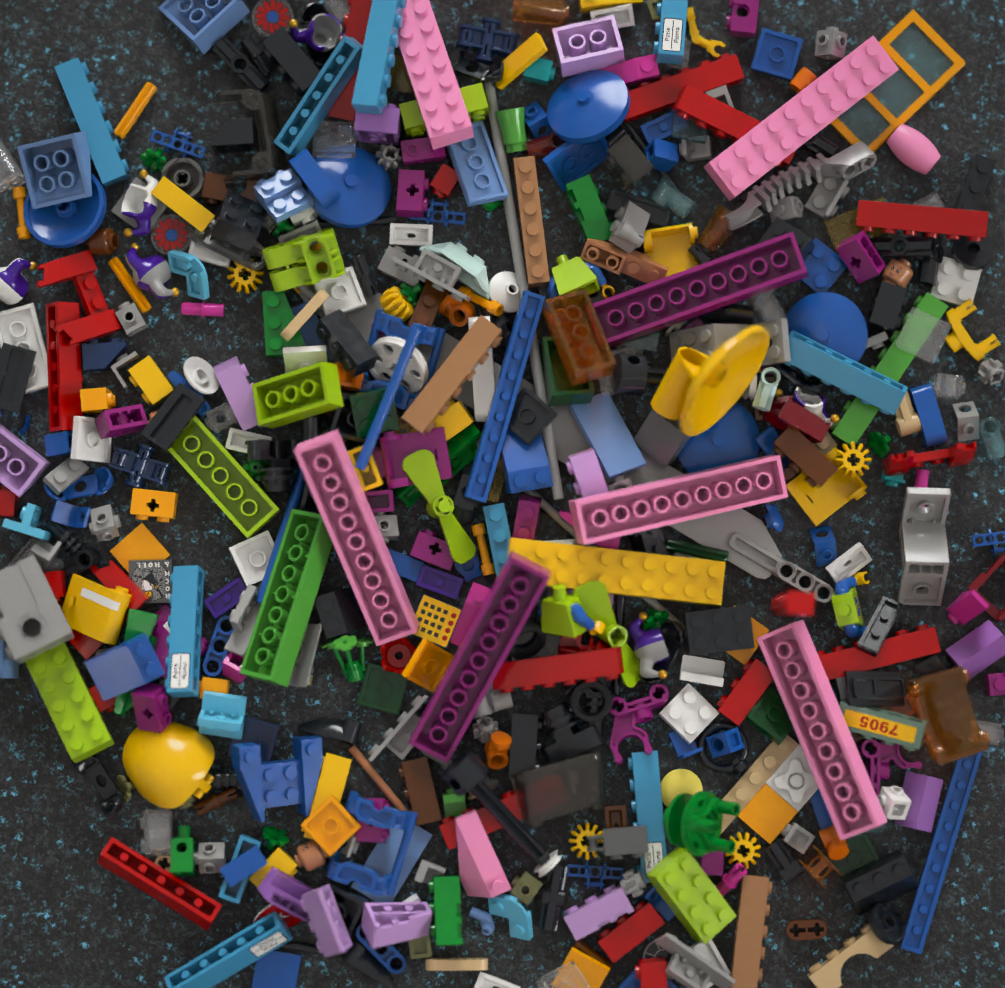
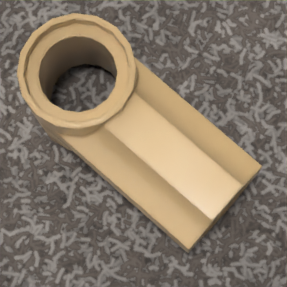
[895,391,922,437]

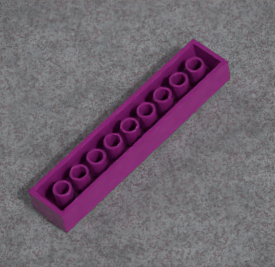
[589,231,809,349]
[409,551,550,763]

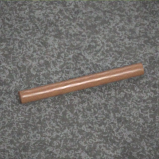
[348,746,409,811]

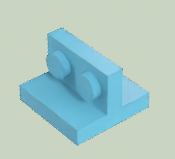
[2,503,52,541]
[197,690,247,740]

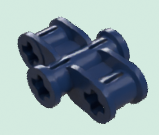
[456,17,520,64]
[108,443,173,489]

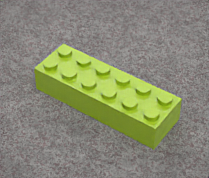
[168,415,281,539]
[25,642,115,764]

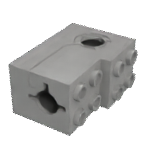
[0,555,75,664]

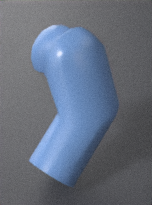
[469,906,495,936]

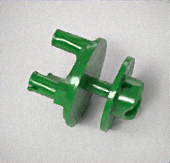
[663,791,740,856]

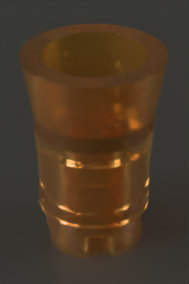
[697,204,733,253]

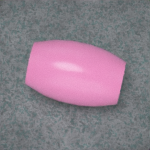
[887,124,941,175]

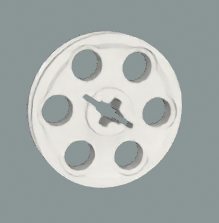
[370,336,429,393]

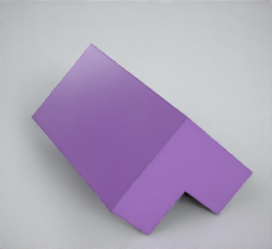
[945,620,1005,681]
[894,771,943,833]
[257,867,314,922]

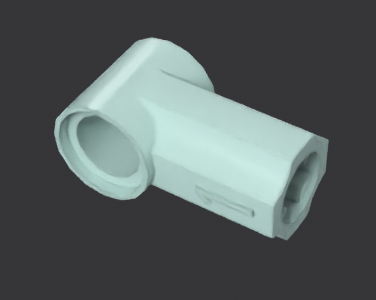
[752,367,781,412]

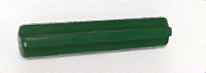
[666,538,729,562]

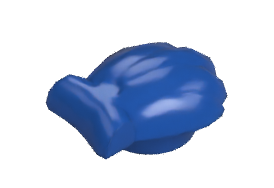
[765,504,784,533]
[454,554,483,582]

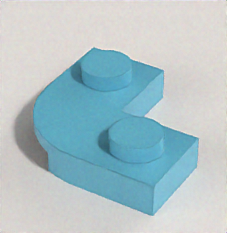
[168,249,210,300]
[488,893,533,941]

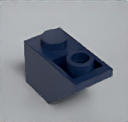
[82,338,128,372]

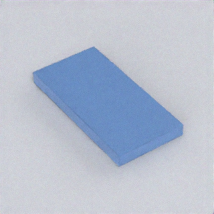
[447,121,509,207]
[569,391,646,480]
[351,824,433,903]

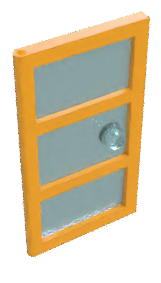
[830,9,966,152]

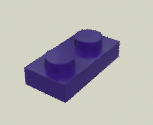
[416,565,464,599]
[203,577,247,619]

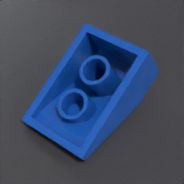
[500,428,553,494]
[84,633,165,701]

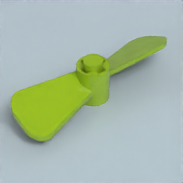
[402,449,476,564]
[572,580,640,688]

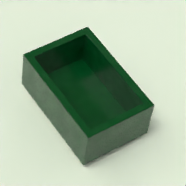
[539,334,594,406]

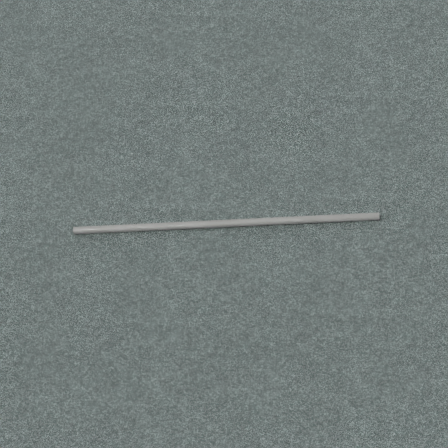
[483,83,564,500]

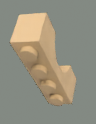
[807,923,894,988]

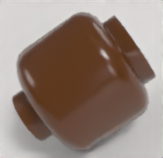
[85,228,119,255]

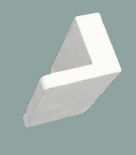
[679,655,725,687]

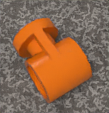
[789,67,817,94]
[439,294,476,327]
[484,731,512,770]
[819,825,849,860]

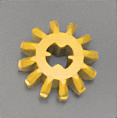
[227,258,264,294]
[379,286,415,322]
[834,441,872,478]
[569,822,604,860]
[724,832,761,869]

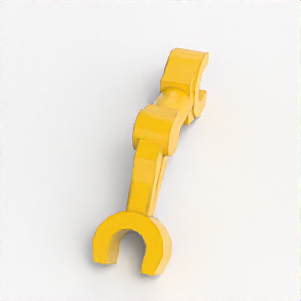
[686,7,725,58]

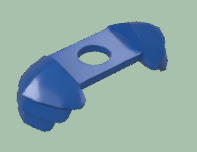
[44,467,114,501]

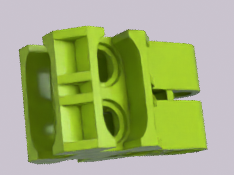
[262,228,346,292]

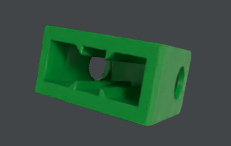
[171,826,197,877]

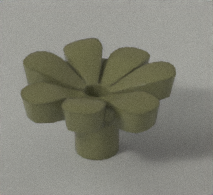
[115,775,135,803]

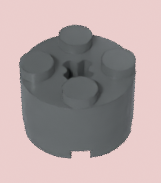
[161,158,205,200]

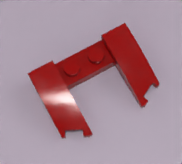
[36,250,121,346]
[882,441,977,477]
[58,560,150,660]

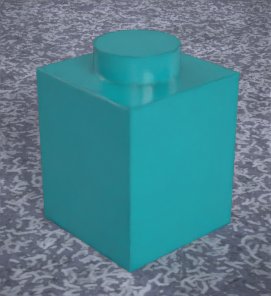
[523,58,556,86]

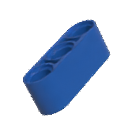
[289,149,341,208]
[909,383,948,448]
[203,616,234,676]
[356,923,407,974]

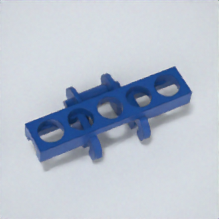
[150,127,206,160]
[410,198,466,227]
[971,528,1005,556]
[567,861,624,890]

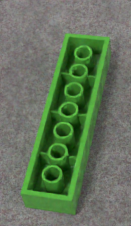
[239,509,333,687]

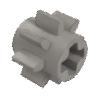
[375,143,403,171]
[977,358,1005,386]
[473,716,499,743]
[620,869,647,898]

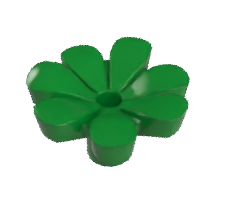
[140,148,167,173]
[272,218,295,236]
[400,282,423,307]
[866,431,891,458]
[242,457,265,482]
[643,609,670,630]
[263,826,289,850]

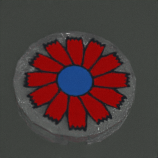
[251,0,294,38]
[151,214,192,256]

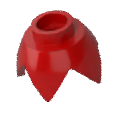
[380,637,416,674]

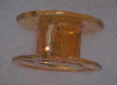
[797,844,843,891]

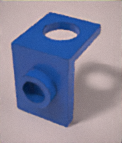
[524,101,555,144]
[50,500,91,529]
[809,525,837,567]
[668,731,703,760]
[644,887,676,922]

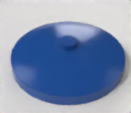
[547,70,630,144]
[305,146,391,228]
[23,173,107,248]
[786,292,868,377]
[677,403,760,473]

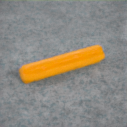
[114,82,157,139]
[108,257,151,313]

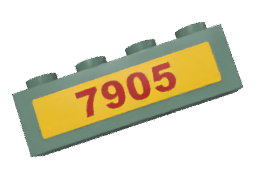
[839,699,928,751]

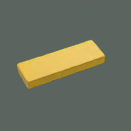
[495,33,548,90]
[151,176,215,233]

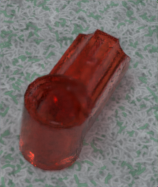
[525,132,566,159]

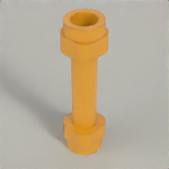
[13,187,31,239]
[458,285,504,317]
[471,523,496,576]

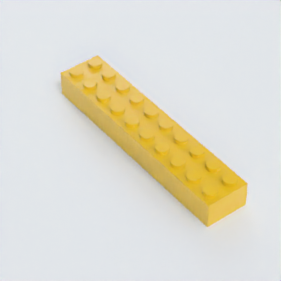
[506,538,726,606]

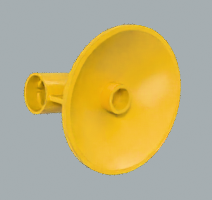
[650,325,770,436]

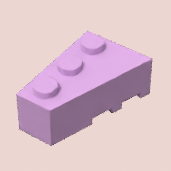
[214,356,258,432]
[566,448,609,498]
[563,884,634,941]
[361,902,433,949]

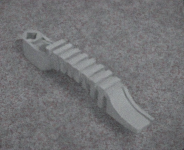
[725,142,877,231]

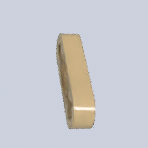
[280,288,329,342]
[425,958,488,971]

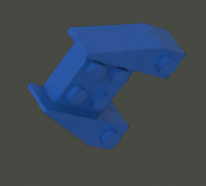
[231,735,323,822]

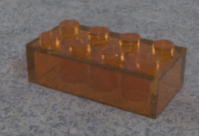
[542,289,616,386]

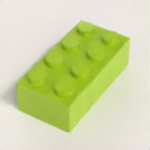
[399,83,489,138]
[252,361,343,429]
[646,847,737,944]

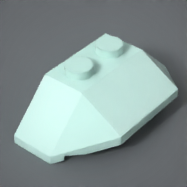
[419,242,491,301]

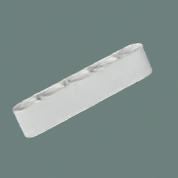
[468,316,495,422]

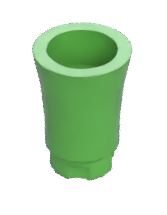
[495,107,527,153]

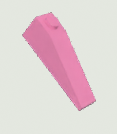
[455,809,511,898]

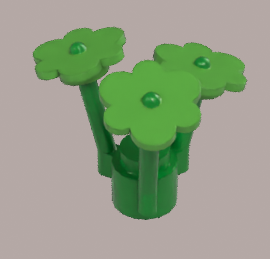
[321,635,374,682]

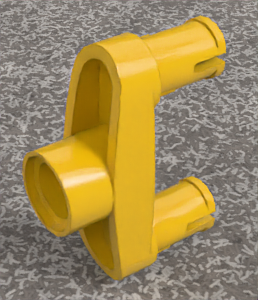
[944,298,1001,362]

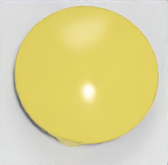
[661,769,703,807]

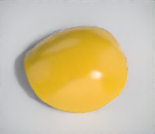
[122,721,215,809]

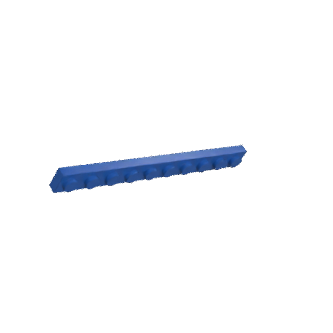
[464,290,545,503]
[899,740,984,954]

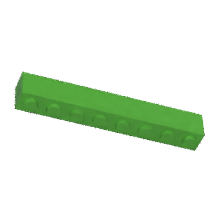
[830,292,948,449]

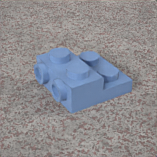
[253,168,314,223]

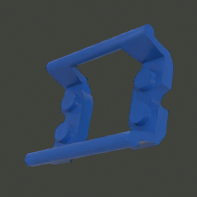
[355,309,446,410]
[325,790,418,896]

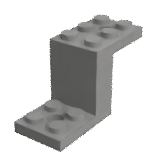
[669,318,791,367]
[897,487,951,606]

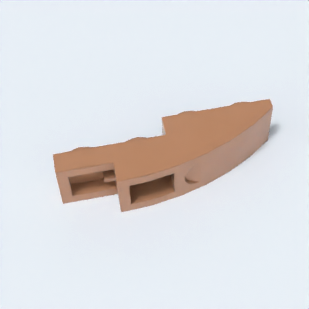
[580,238,669,284]

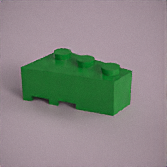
[565,174,613,242]
[262,291,306,358]
[429,874,463,946]

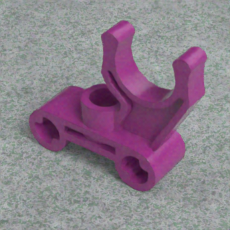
[609,684,669,765]
[857,739,922,796]

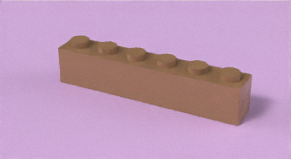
[513,156,550,288]
[401,315,503,435]
[729,874,772,988]

